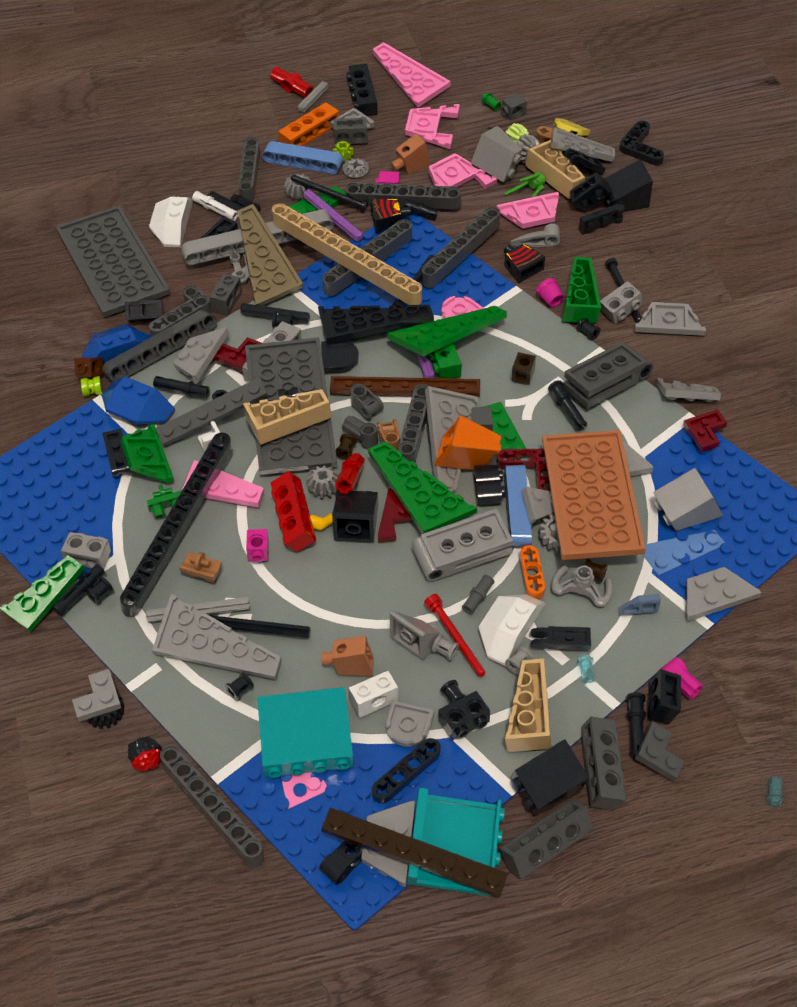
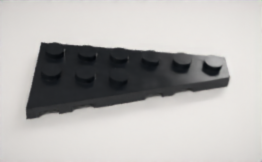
[318,305,434,344]

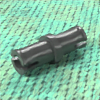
[462,575,495,614]

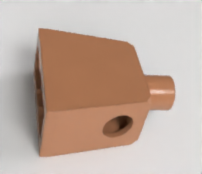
[391,133,430,174]
[322,636,374,676]

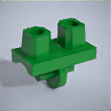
[147,484,181,519]

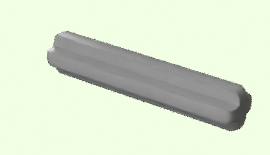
[297,81,328,113]

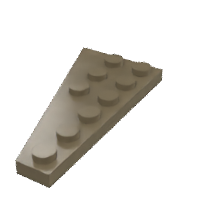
[238,204,303,306]

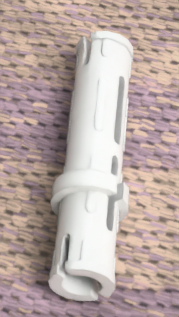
[192,191,238,221]

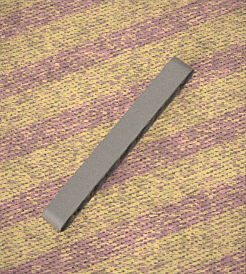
[181,209,334,265]

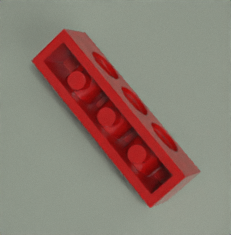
[270,471,316,552]

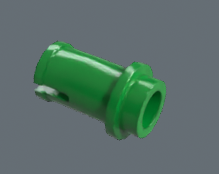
[481,93,502,111]

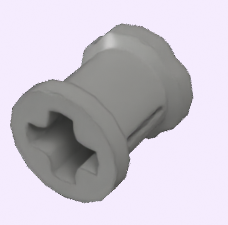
[432,634,459,661]
[505,646,533,675]

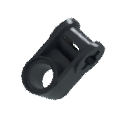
[319,841,362,885]

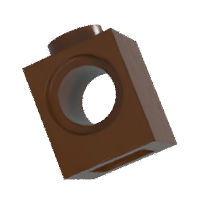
[74,357,103,377]

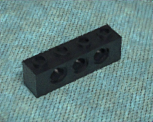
[346,64,378,116]

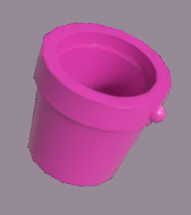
[536,278,565,308]

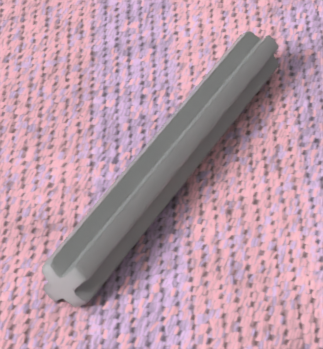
[146,597,250,622]

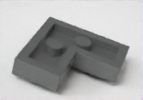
[635,721,684,782]

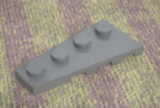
[550,127,615,162]

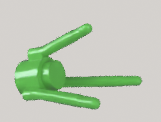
[504,172,545,198]

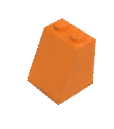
[434,415,501,470]

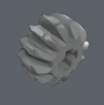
[516,134,540,163]
[284,173,312,201]
[306,464,339,498]

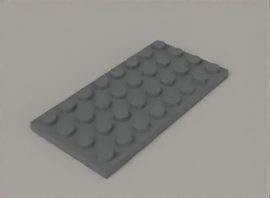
[55,205,170,317]
[245,337,337,475]

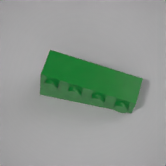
[561,257,601,323]

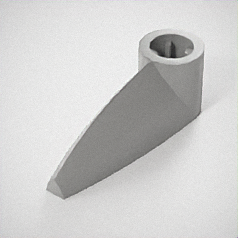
[511,223,560,247]

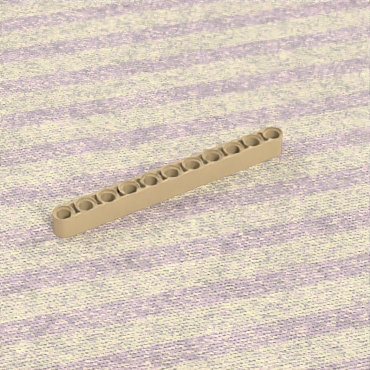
[272,203,422,305]

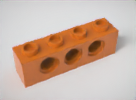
[278,103,339,146]

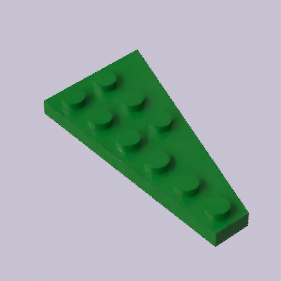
[387,306,507,356]
[368,441,477,534]

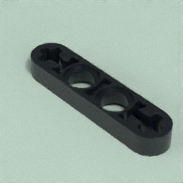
[372,738,441,804]

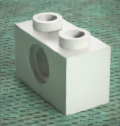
[349,671,398,718]

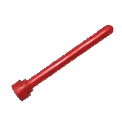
[424,594,485,677]

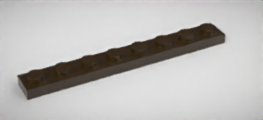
[321,807,508,898]

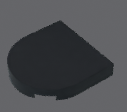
[321,341,359,373]

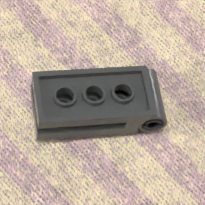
[564,342,653,408]

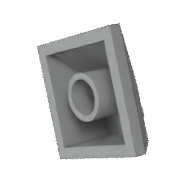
[389,611,439,660]

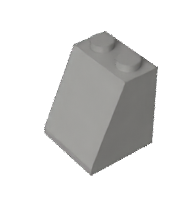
[471,126,522,182]
[653,468,723,531]

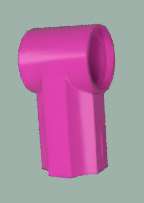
[658,657,703,700]

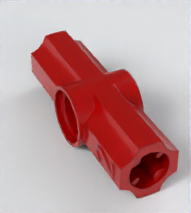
[270,67,314,97]
[335,453,365,494]

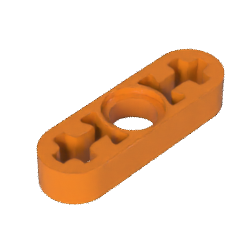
[520,545,545,599]

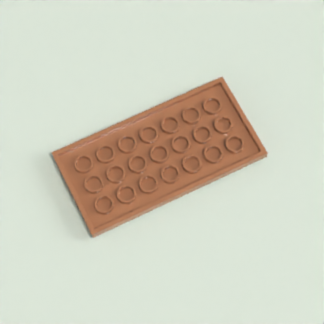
[542,430,646,560]

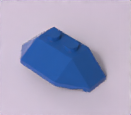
[82,324,151,365]
[102,376,175,424]

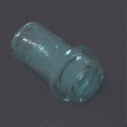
[577,654,596,683]
[766,776,784,807]

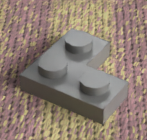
[72,669,121,722]

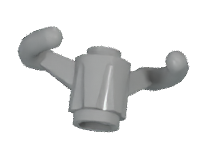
[551,565,614,607]

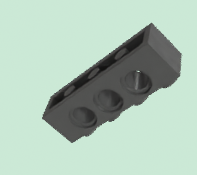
[581,716,626,811]
[500,799,593,879]

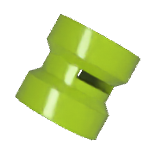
[81,376,103,397]

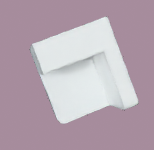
[198,421,224,452]

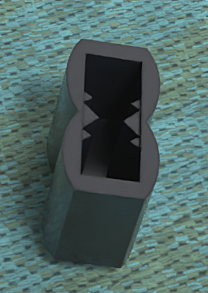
[474,464,505,505]

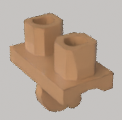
[179,552,222,583]

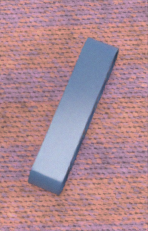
[262,141,343,174]
[505,465,532,546]

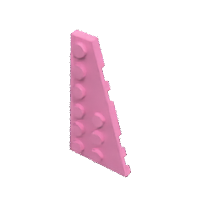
[373,42,451,108]

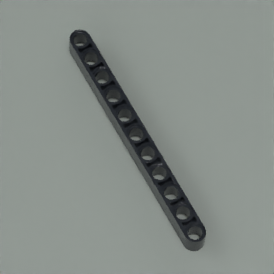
[120,432,231,616]

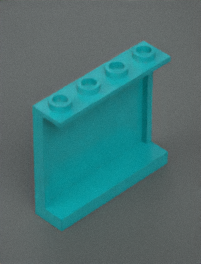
[257,687,354,778]
[406,788,505,896]

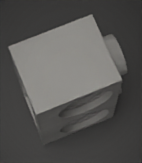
[600,281,643,324]
[61,532,111,569]

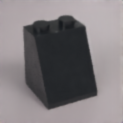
[604,160,653,212]
[332,490,378,542]
[511,739,589,817]

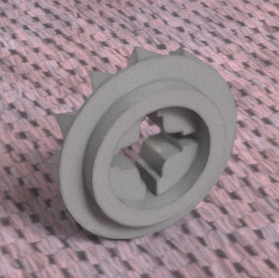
[343,158,369,178]

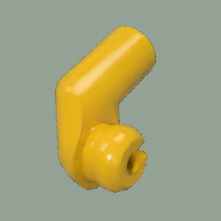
[310,513,333,530]

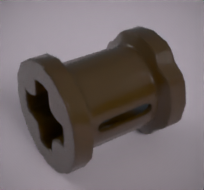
[336,434,357,460]
[584,559,608,583]

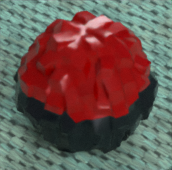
[127,736,162,772]

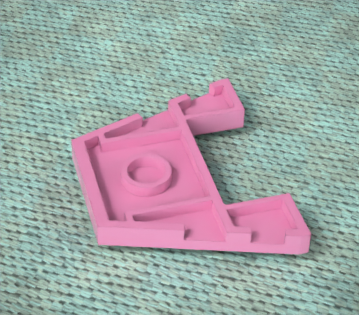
[405,104,460,149]
[428,153,497,210]

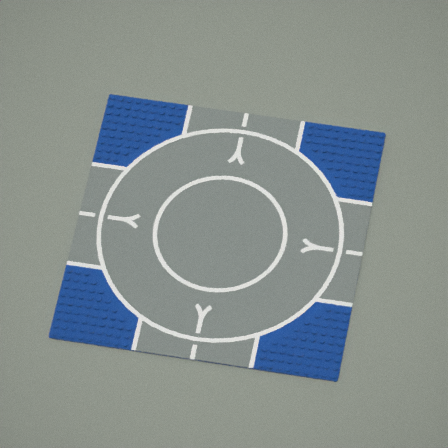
[0,212,797,931]

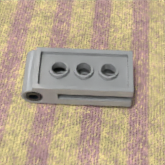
[412,508,513,581]

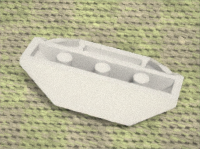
[149,197,193,247]
[479,594,545,666]

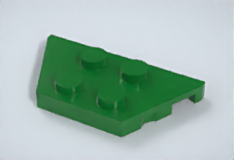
[120,424,174,483]

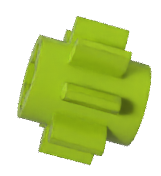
[333,141,353,162]

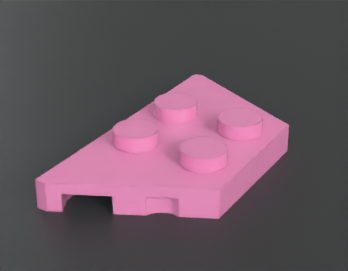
[497,192,559,229]

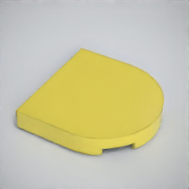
[553,118,591,136]

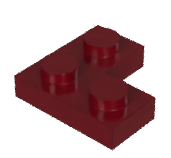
[213,337,263,371]
[683,409,727,452]

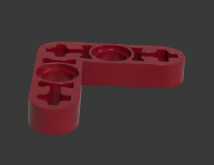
[496,449,550,491]

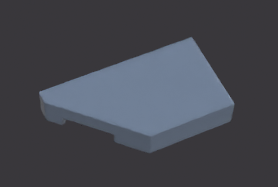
[619,594,661,615]

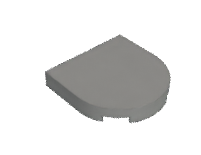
[386,700,435,747]

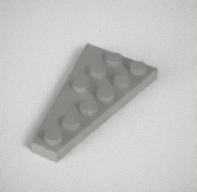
[425,386,478,492]
[152,594,281,680]

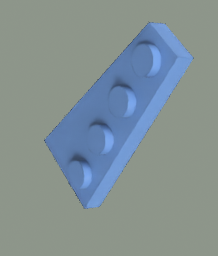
[642,530,725,576]

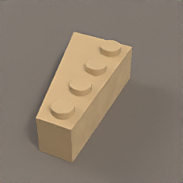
[525,140,585,199]
[243,389,332,445]
[505,658,552,752]

